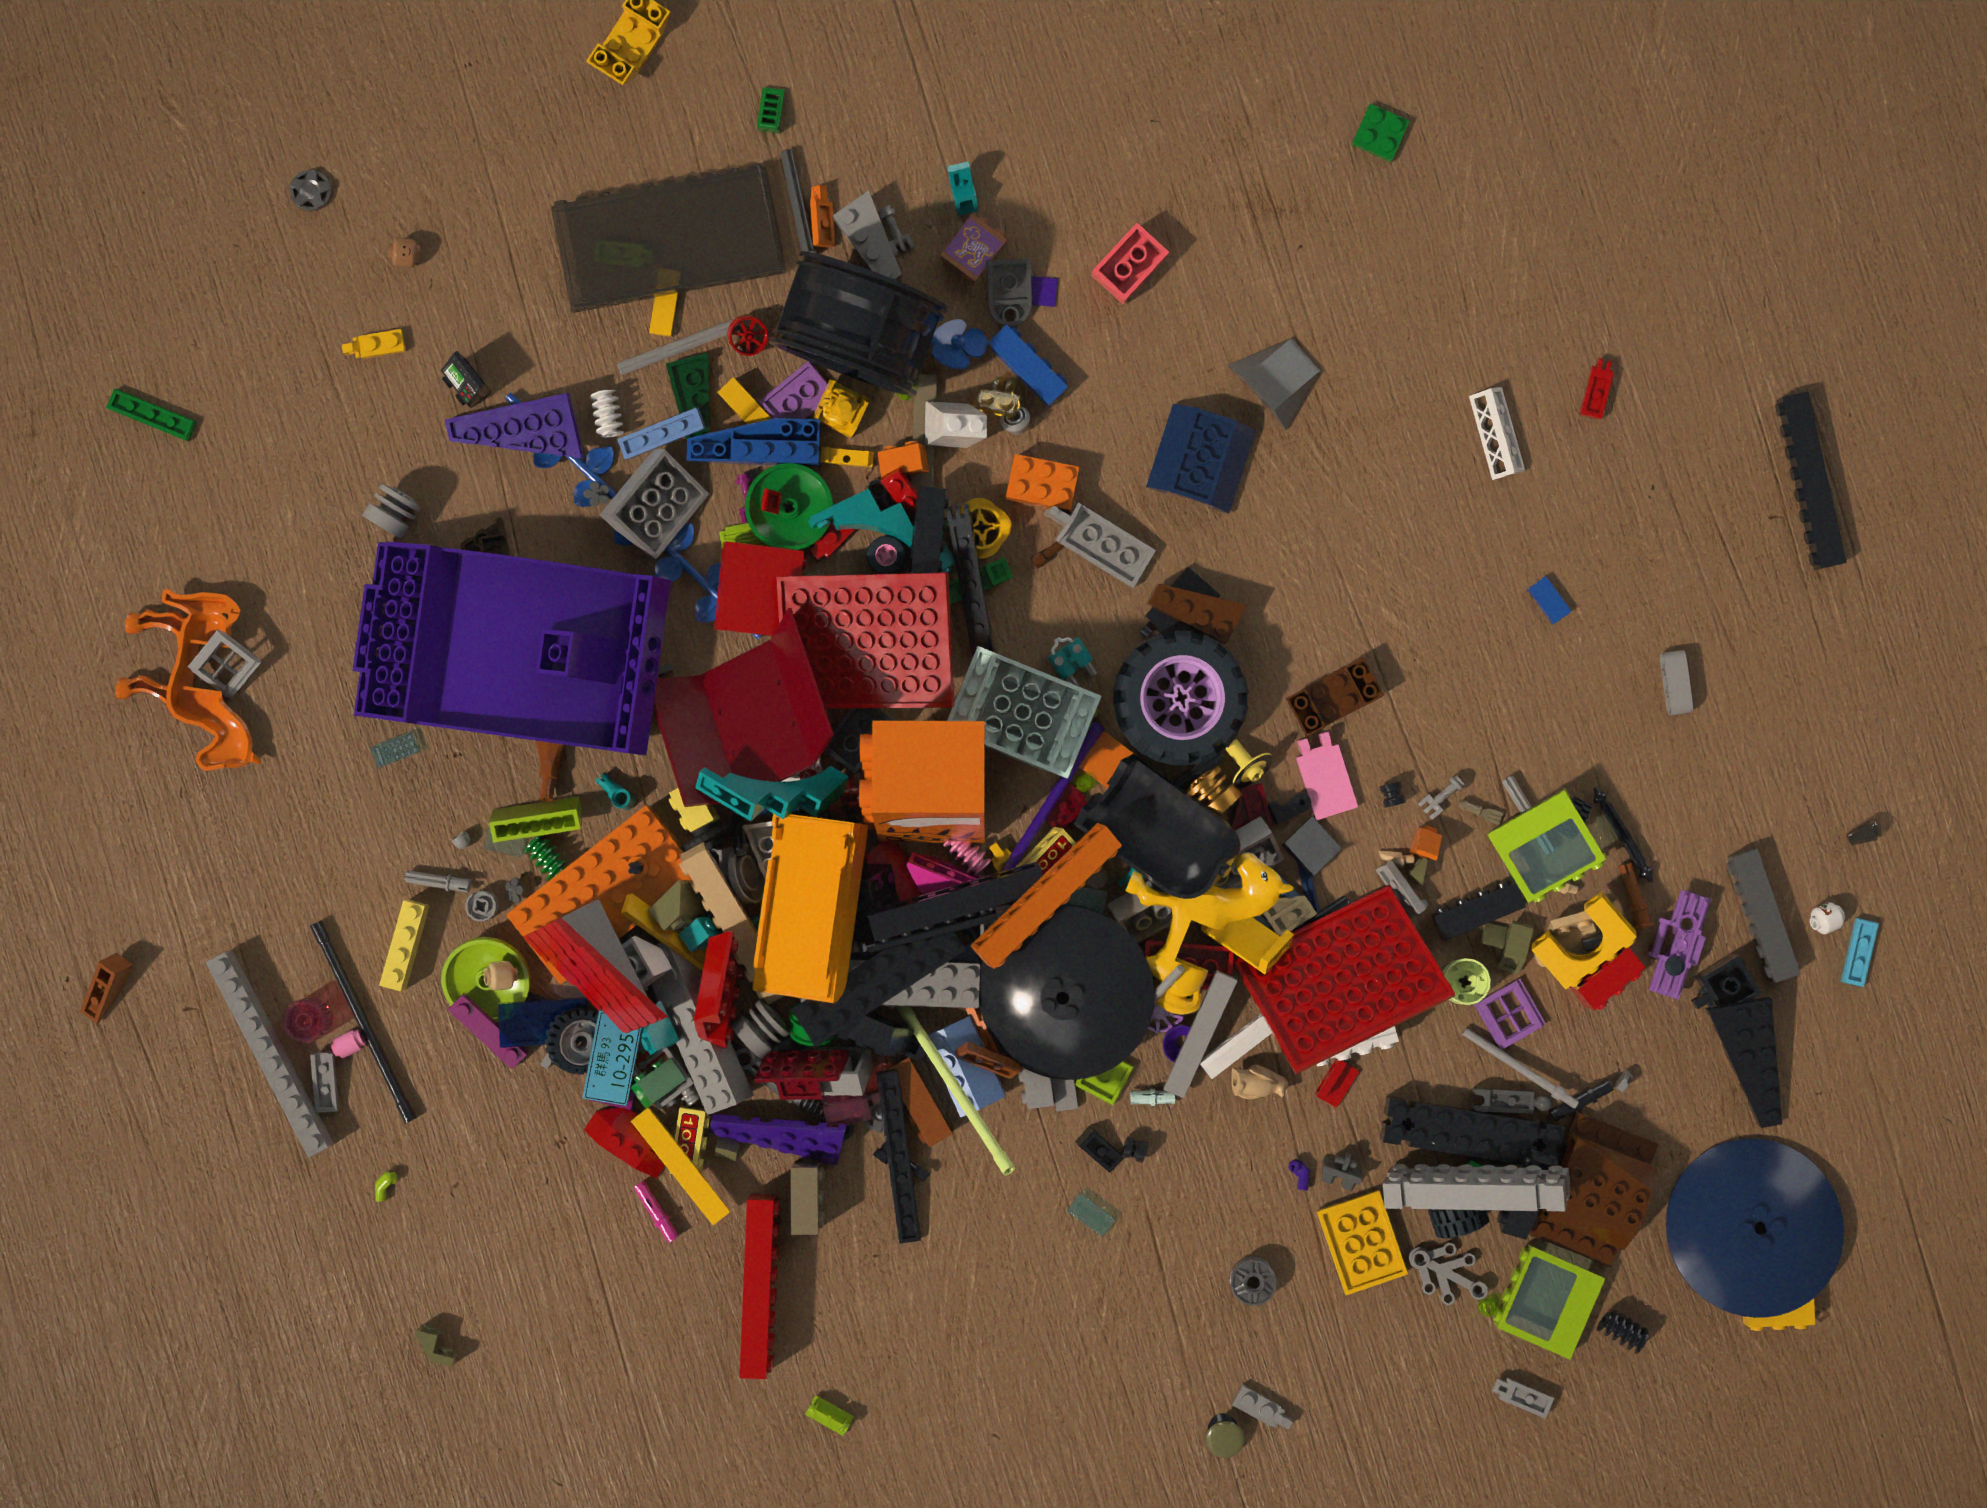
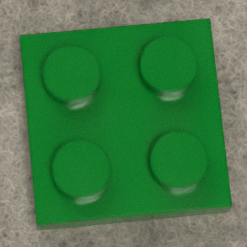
[1351,104,1410,162]

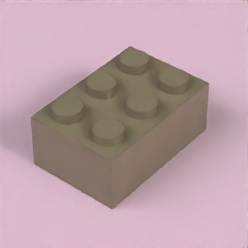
[791,1162,825,1235]

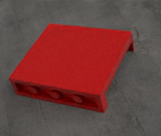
[714,541,807,636]

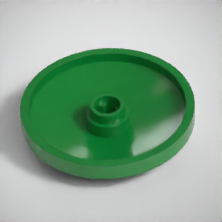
[745,463,833,550]

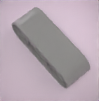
[1660,650,1693,716]

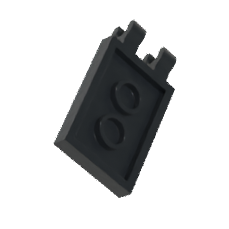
[1140,567,1221,637]

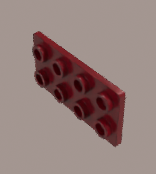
[754,1049,850,1100]

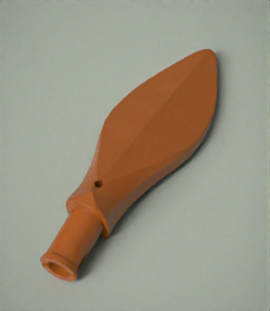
[535,741,565,802]

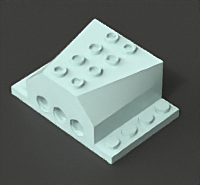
[947,646,1102,779]

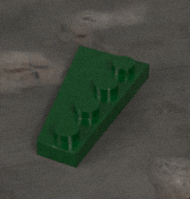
[666,352,710,441]

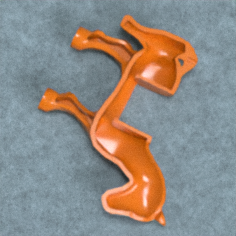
[115,589,262,771]

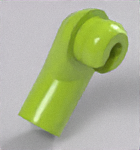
[375,1171,397,1202]

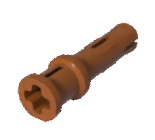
[1618,863,1653,930]

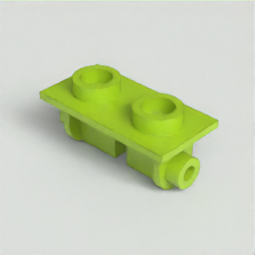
[805,1395,854,1436]

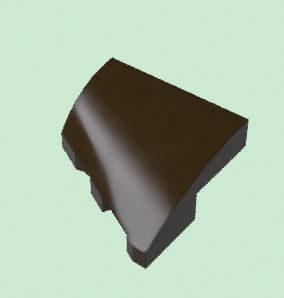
[460,517,509,556]

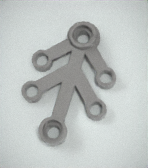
[1409,1242,1488,1305]

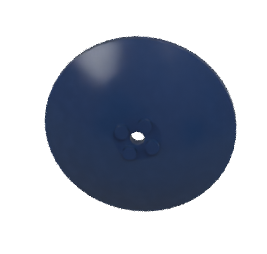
[1665,1139,1844,1318]

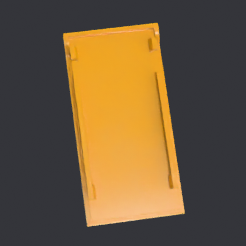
[752,813,868,1003]

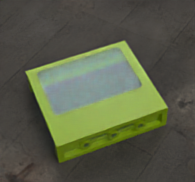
[1487,788,1607,903]
[1493,1243,1605,1360]

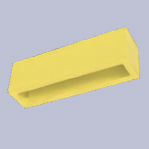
[379,899,430,991]

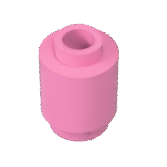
[331,1029,366,1059]

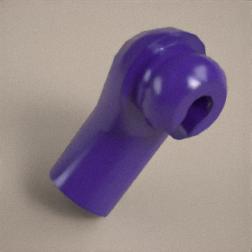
[1288,1159,1310,1190]

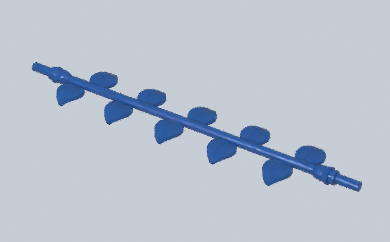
[505,392,763,640]

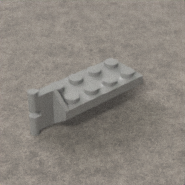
[1044,502,1156,588]

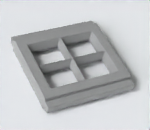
[188,629,261,699]

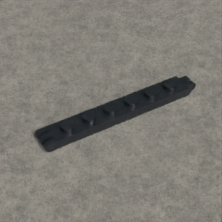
[946,504,995,657]

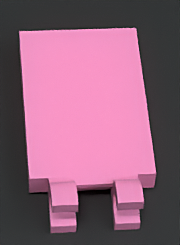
[1296,732,1358,820]

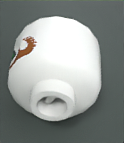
[1810,902,1845,934]

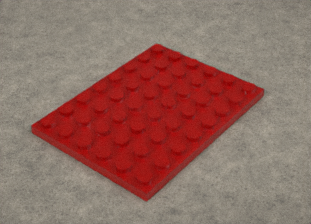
[776,572,955,708]
[1233,885,1455,1074]

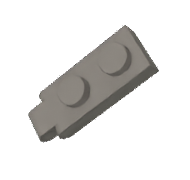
[1492,1378,1554,1419]

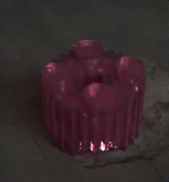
[283,997,333,1043]

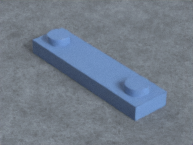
[617,408,706,460]

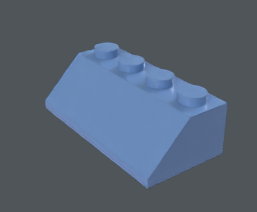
[928,1015,1006,1117]

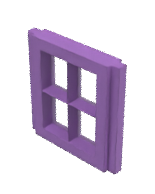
[1474,978,1546,1050]

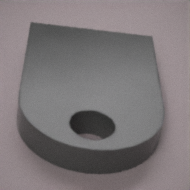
[986,258,1032,326]

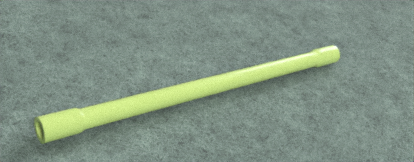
[895,1005,1015,1176]

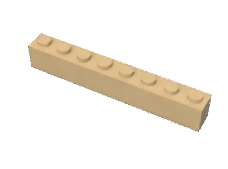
[679,842,785,1005]

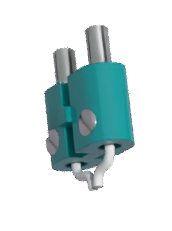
[1047,637,1097,686]

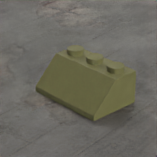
[648,880,708,931]

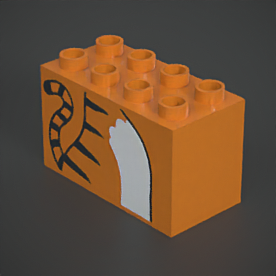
[859,721,985,843]

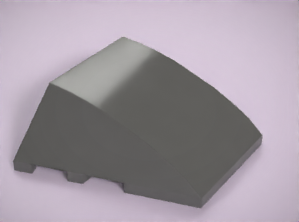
[1228,338,1321,430]

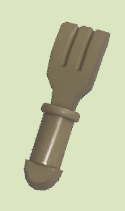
[1458,800,1504,825]

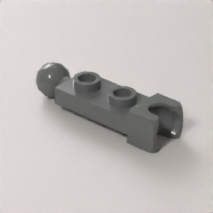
[1471,1088,1553,1114]

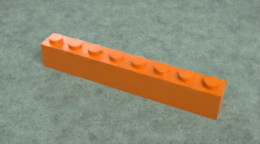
[970,823,1122,969]

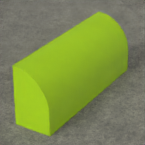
[489,796,582,843]

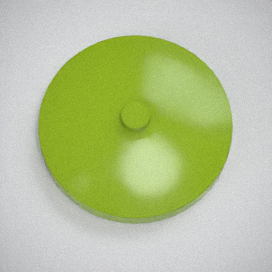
[441,937,531,1022]

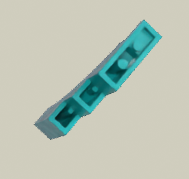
[808,488,956,574]
[695,766,849,821]

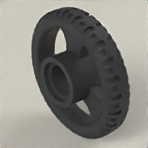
[681,820,734,852]

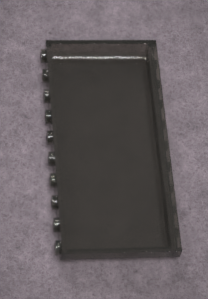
[551,164,787,313]

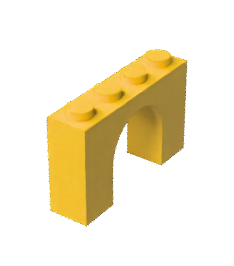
[1531,891,1637,989]

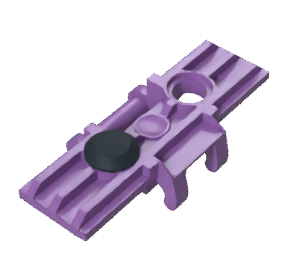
[1648,890,1711,1000]

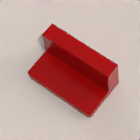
[1314,1059,1359,1108]

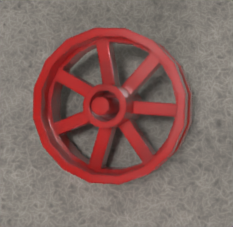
[727,315,768,356]

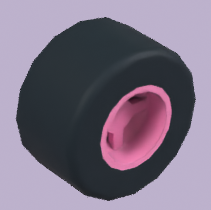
[866,536,906,574]

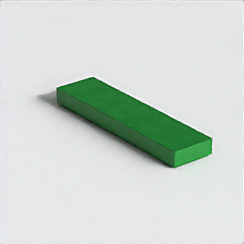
[106,388,197,442]

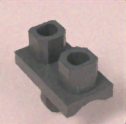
[1322,1152,1362,1191]

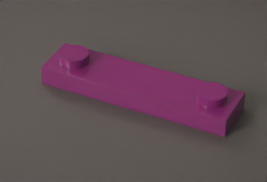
[448,993,528,1069]

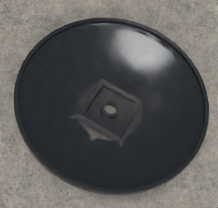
[979,905,1155,1080]

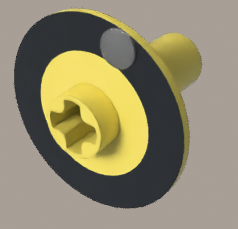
[1225,739,1273,788]

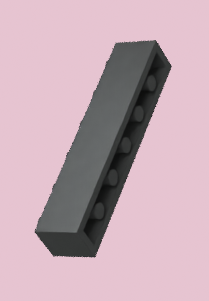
[1726,849,1801,983]

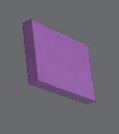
[759,361,828,419]

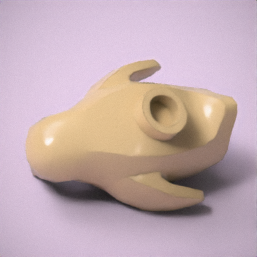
[1231,1065,1288,1099]

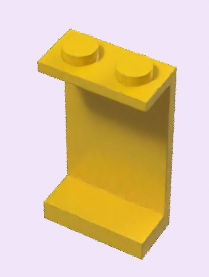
[1201,917,1294,974]

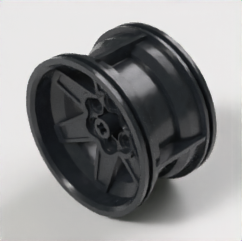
[768,251,948,397]

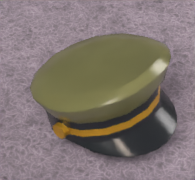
[1205,1414,1244,1458]

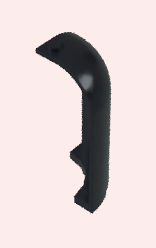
[1074,754,1241,899]

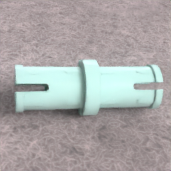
[1130,1089,1175,1106]

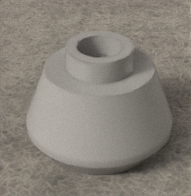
[1000,406,1030,435]

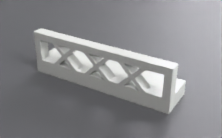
[1469,387,1525,480]
[1200,1013,1272,1079]

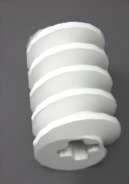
[590,390,624,438]

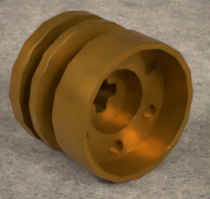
[1186,766,1242,816]

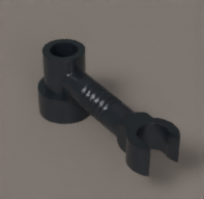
[873,1142,930,1181]

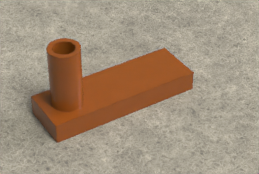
[955,1042,1022,1079]

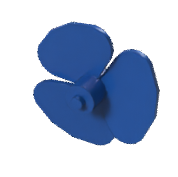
[931,319,987,369]

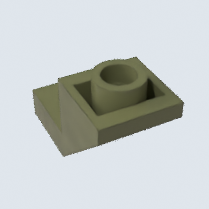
[1497,920,1534,974]
[415,1324,458,1367]

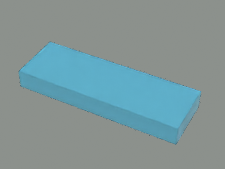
[1840,918,1879,987]

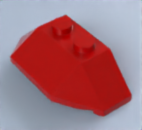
[584,1107,665,1178]

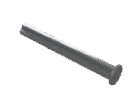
[780,149,818,254]

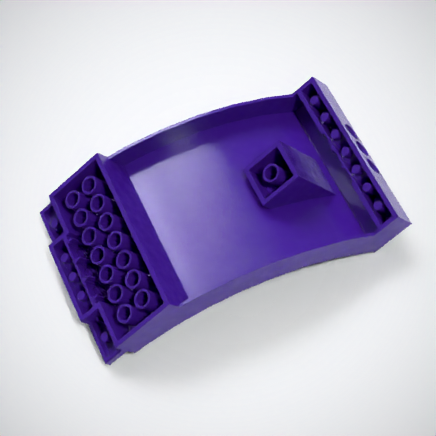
[352,542,671,756]

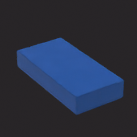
[1527,576,1572,625]

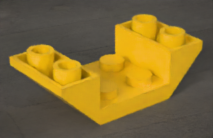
[586,0,671,86]

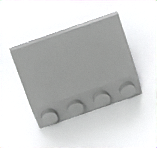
[600,449,709,560]

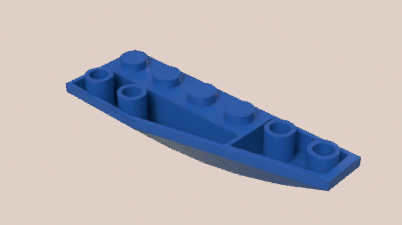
[687,418,821,466]

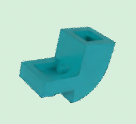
[947,161,979,216]

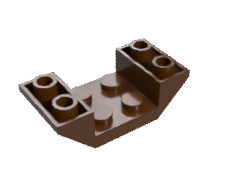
[1285,657,1384,737]

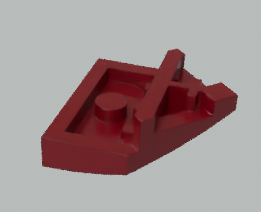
[1046,783,1087,830]

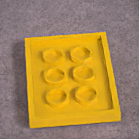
[1316,1190,1408,1295]

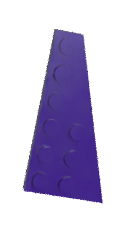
[445,393,584,458]
[710,1114,846,1165]

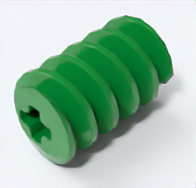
[524,835,567,881]

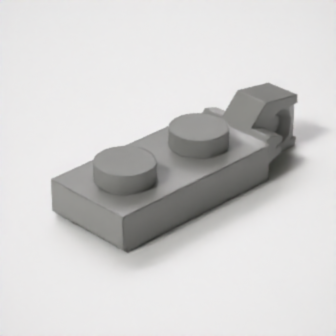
[1232,1384,1293,1430]

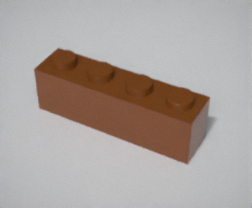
[886,1056,953,1147]

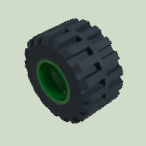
[1428,1209,1489,1239]

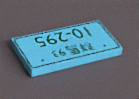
[582,1010,641,1106]

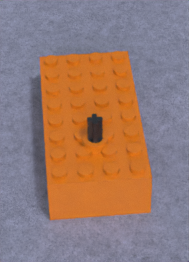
[506,805,692,985]

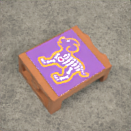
[940,213,1007,285]

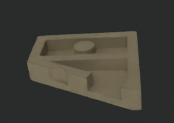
[1263,895,1317,936]

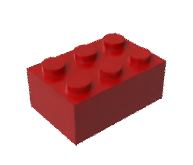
[1569,947,1646,1010]

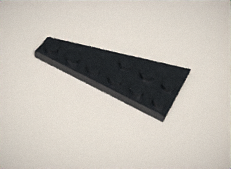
[1705,997,1782,1128]

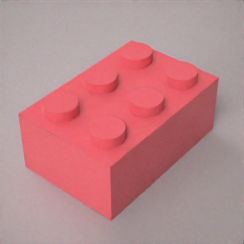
[1091,223,1169,305]

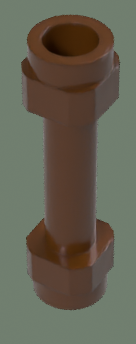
[1030,542,1065,569]

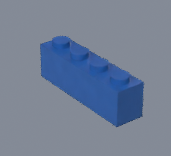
[988,324,1068,408]

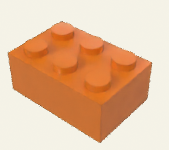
[1006,454,1079,513]

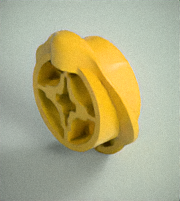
[949,498,1012,559]

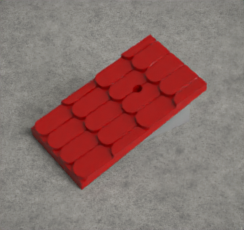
[523,899,668,1033]

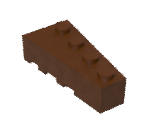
[1146,584,1247,645]

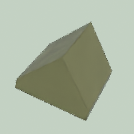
[714,1137,741,1162]

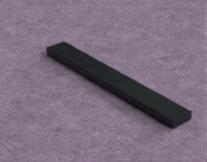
[876,1069,921,1244]

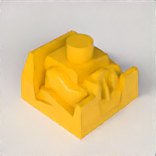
[811,380,870,438]

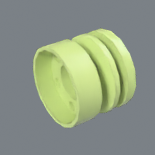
[1442,958,1491,1005]

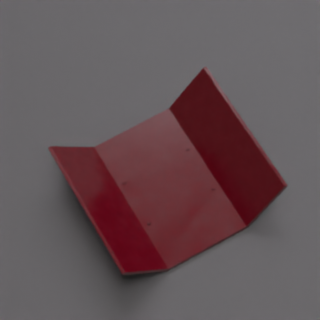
[653,608,834,807]

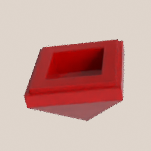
[761,488,782,515]

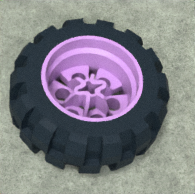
[1113,631,1249,765]

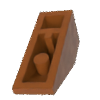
[80,953,133,1024]

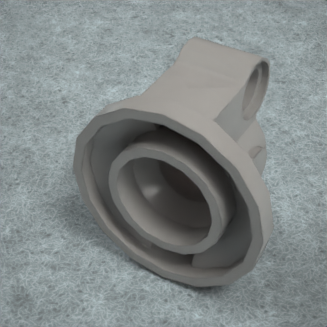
[709,843,765,906]

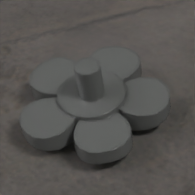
[584,481,609,507]
[505,878,525,903]

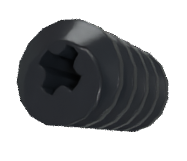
[1597,1309,1649,1354]

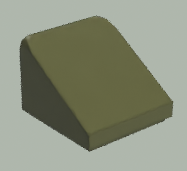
[1407,857,1428,885]
[1480,923,1507,949]

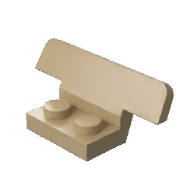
[1533,911,1599,967]

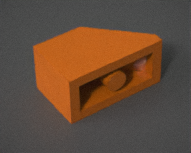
[1409,825,1442,861]

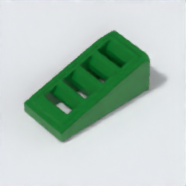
[757,87,785,134]

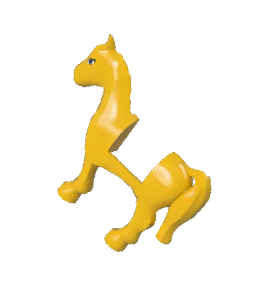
[1126,852,1294,1015]

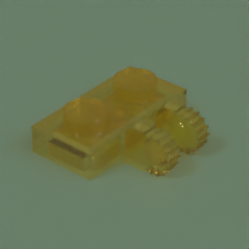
[972,376,1022,419]

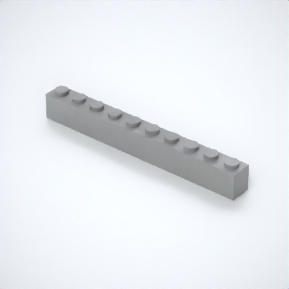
[205,951,334,1158]

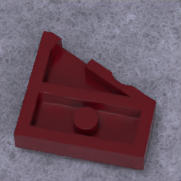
[1232,783,1273,831]

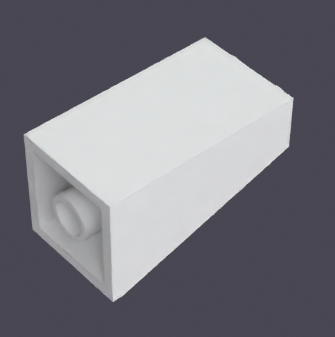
[925,401,987,448]

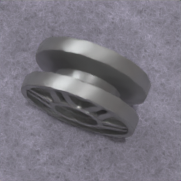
[1229,1256,1277,1306]

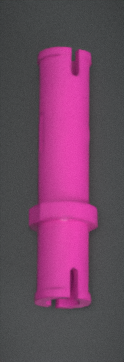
[633,1180,679,1243]

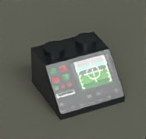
[441,351,492,408]

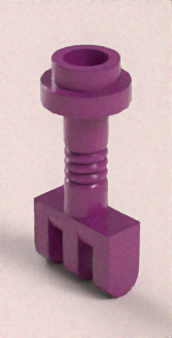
[735,473,753,524]

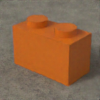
[877,441,929,478]

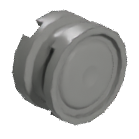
[465,891,499,921]

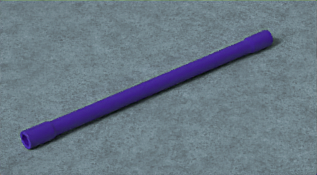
[1000,722,1105,872]

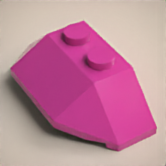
[906,852,982,894]

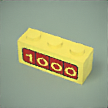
[1015,827,1076,875]
[670,1105,711,1174]

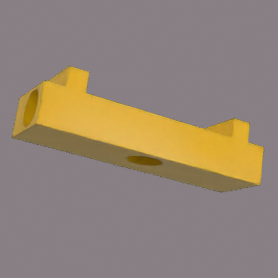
[820,447,874,468]

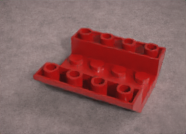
[694,931,744,1048]

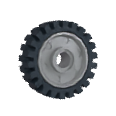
[545,1007,598,1075]

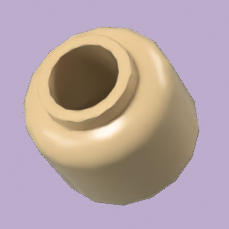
[484,961,518,990]

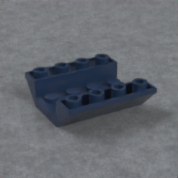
[1146,404,1256,514]

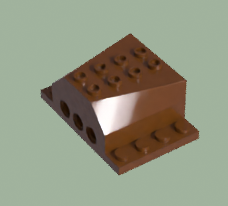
[1529,1111,1659,1267]

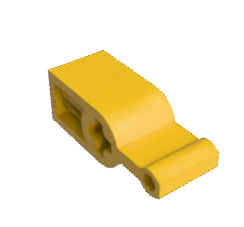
[717,377,772,425]

